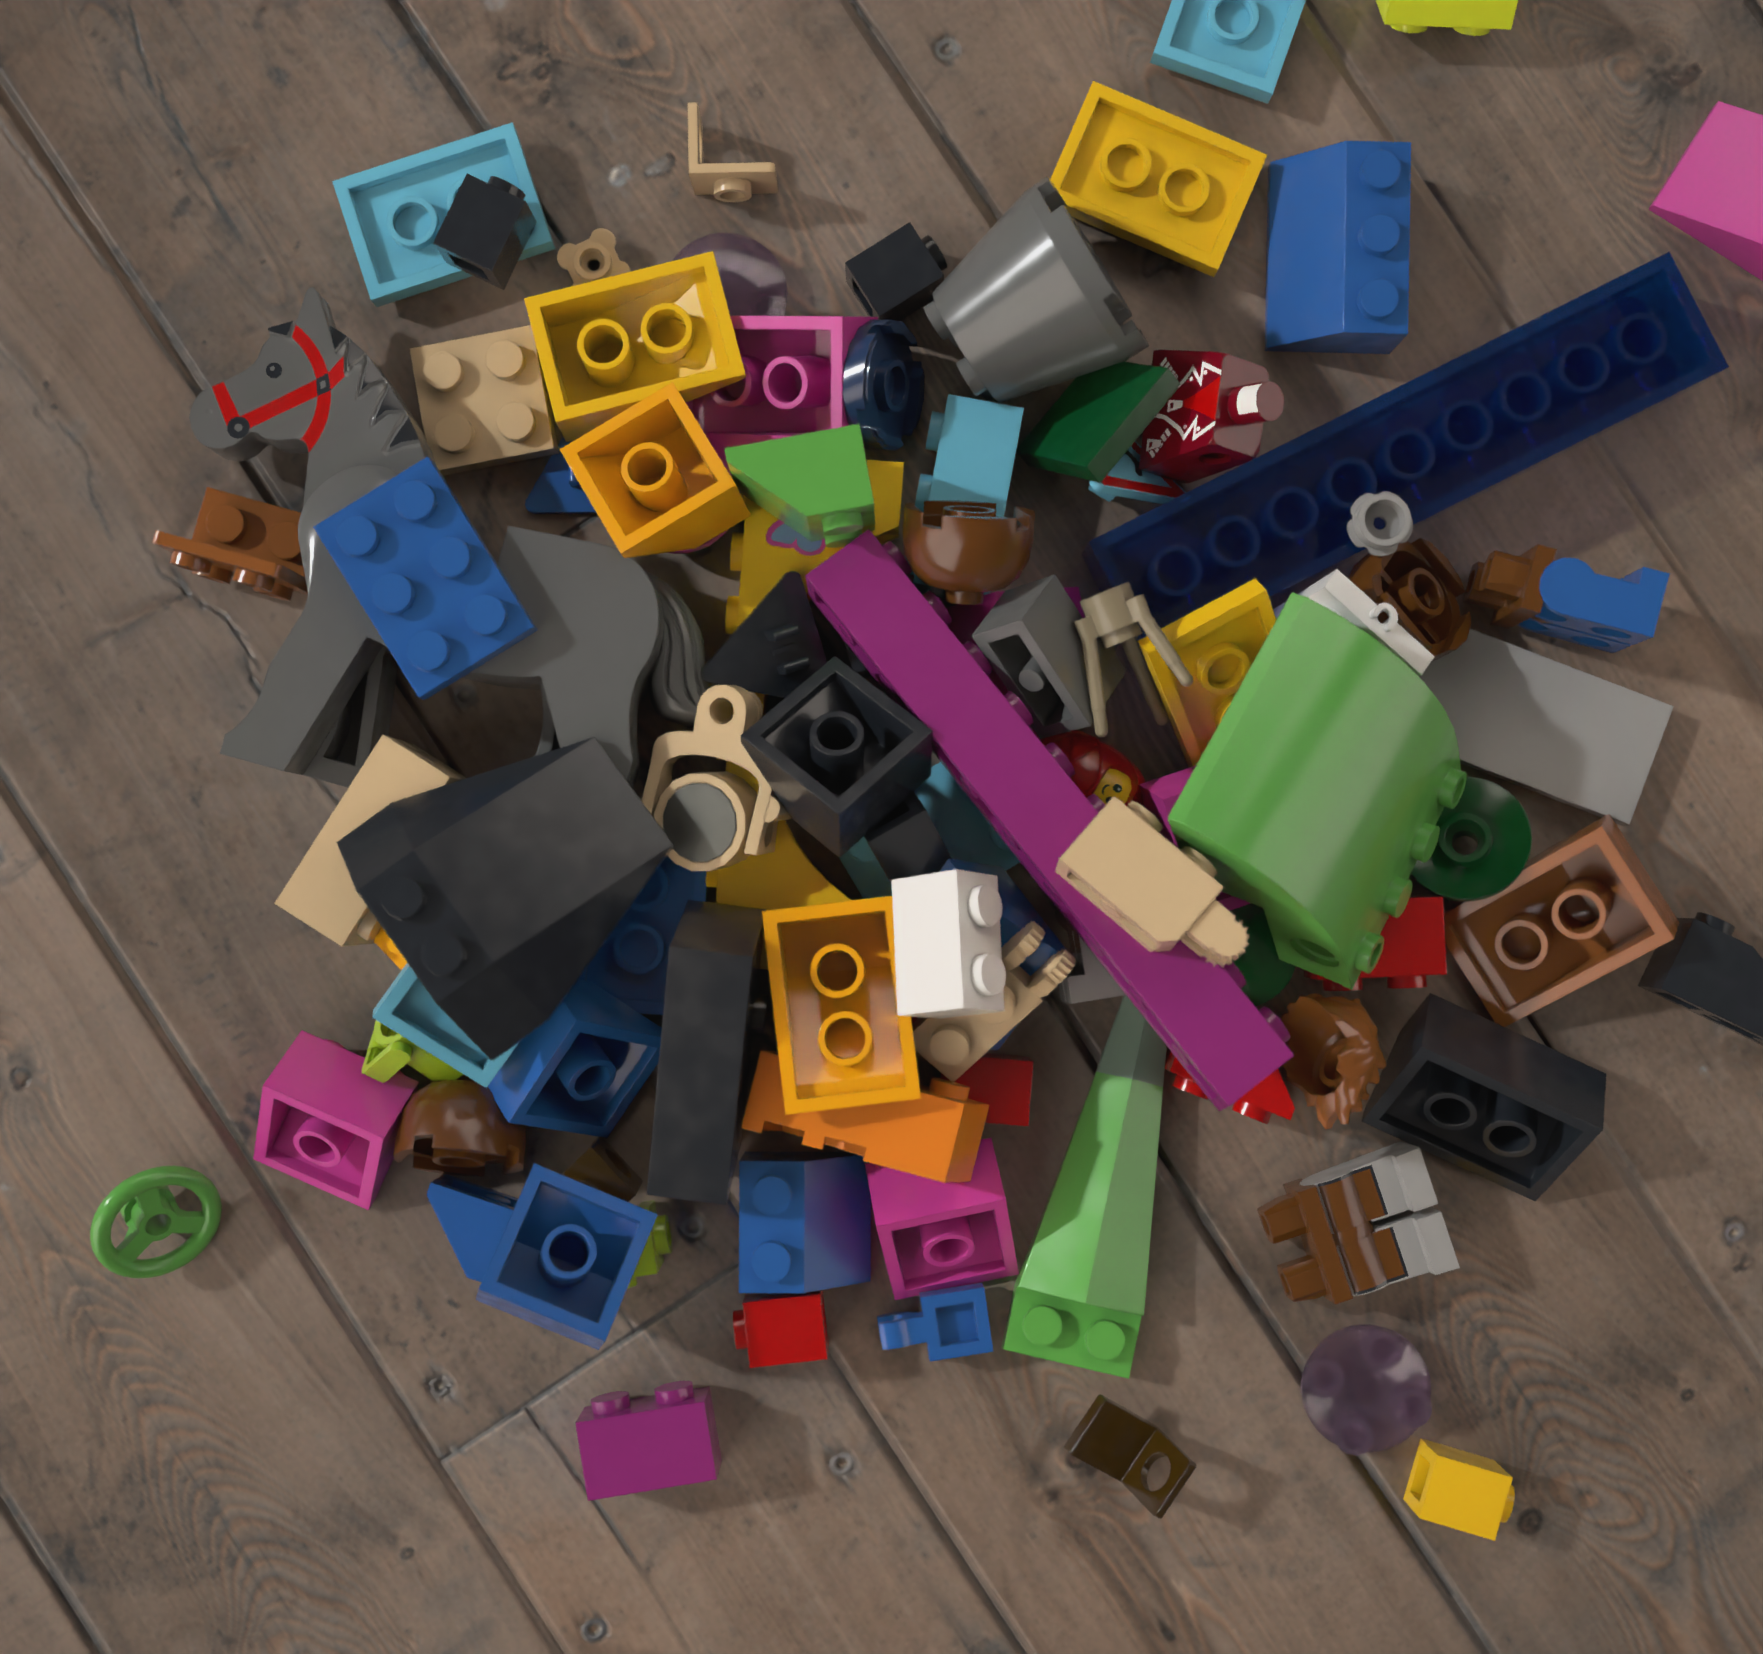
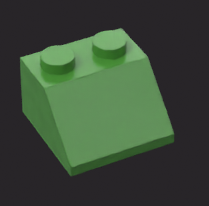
[724,424,875,548]

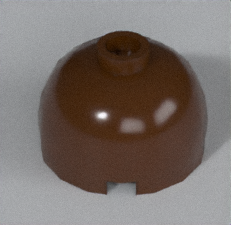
[903,500,1035,605]
[1348,538,1471,662]
[393,1074,526,1177]

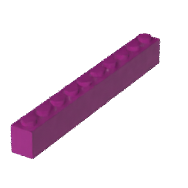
[805,529,1294,1111]

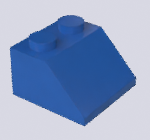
[488,979,662,1138]
[739,1152,871,1293]
[476,1163,658,1350]

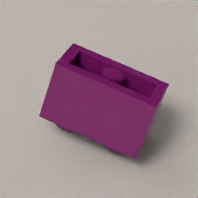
[575,1381,722,1501]

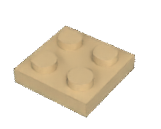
[410,325,559,476]

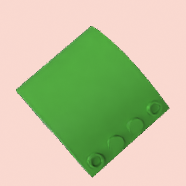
[1167,593,1467,990]

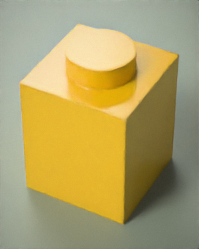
[1403,1438,1515,1541]

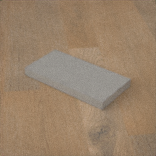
[1419,628,1674,825]

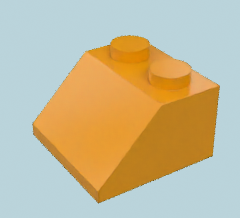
[559,382,751,558]

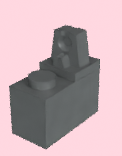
[971,574,1127,739]

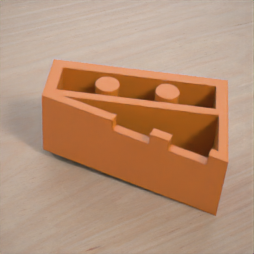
[741,1050,989,1183]

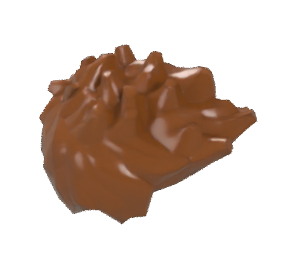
[1280,993,1387,1130]

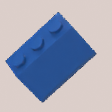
[1265,141,1411,354]

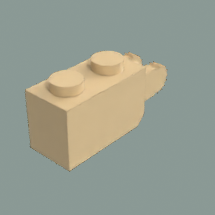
[1055,796,1250,967]

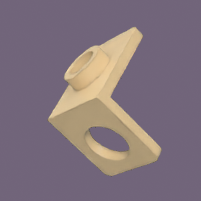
[688,102,778,202]

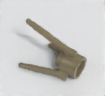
[1074,582,1193,738]

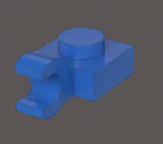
[877,1283,994,1362]

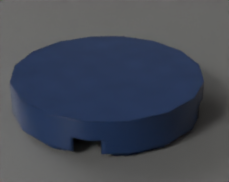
[843,320,925,450]

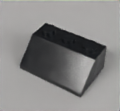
[1362,993,1606,1202]

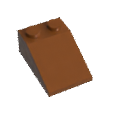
[1444,814,1680,1027]

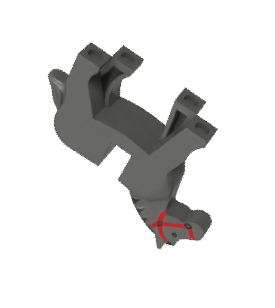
[189,287,712,790]

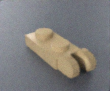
[912,921,1076,1082]

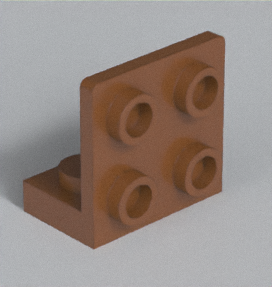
[152,487,308,601]

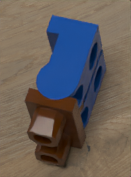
[1463,544,1670,653]

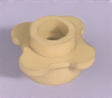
[557,228,631,286]

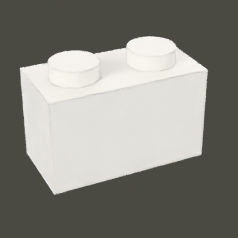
[892,869,1006,1019]

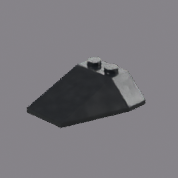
[337,737,674,1061]

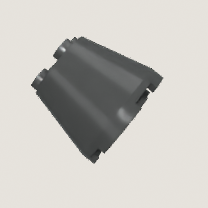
[923,176,1149,403]

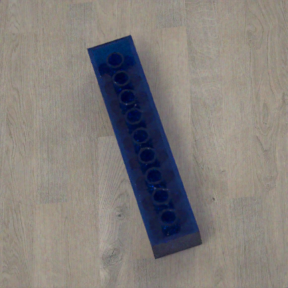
[1081,252,1729,663]

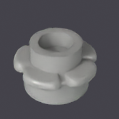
[1347,491,1413,556]

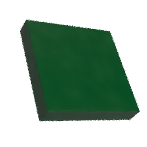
[1016,361,1180,482]

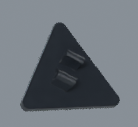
[701,571,827,698]

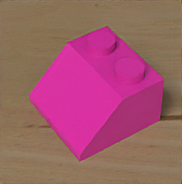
[253,1030,419,1210]
[865,1137,1019,1300]

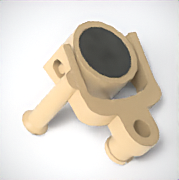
[642,685,792,871]

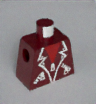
[1139,349,1284,484]

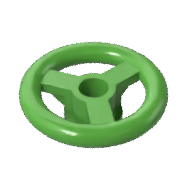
[90,1166,222,1278]

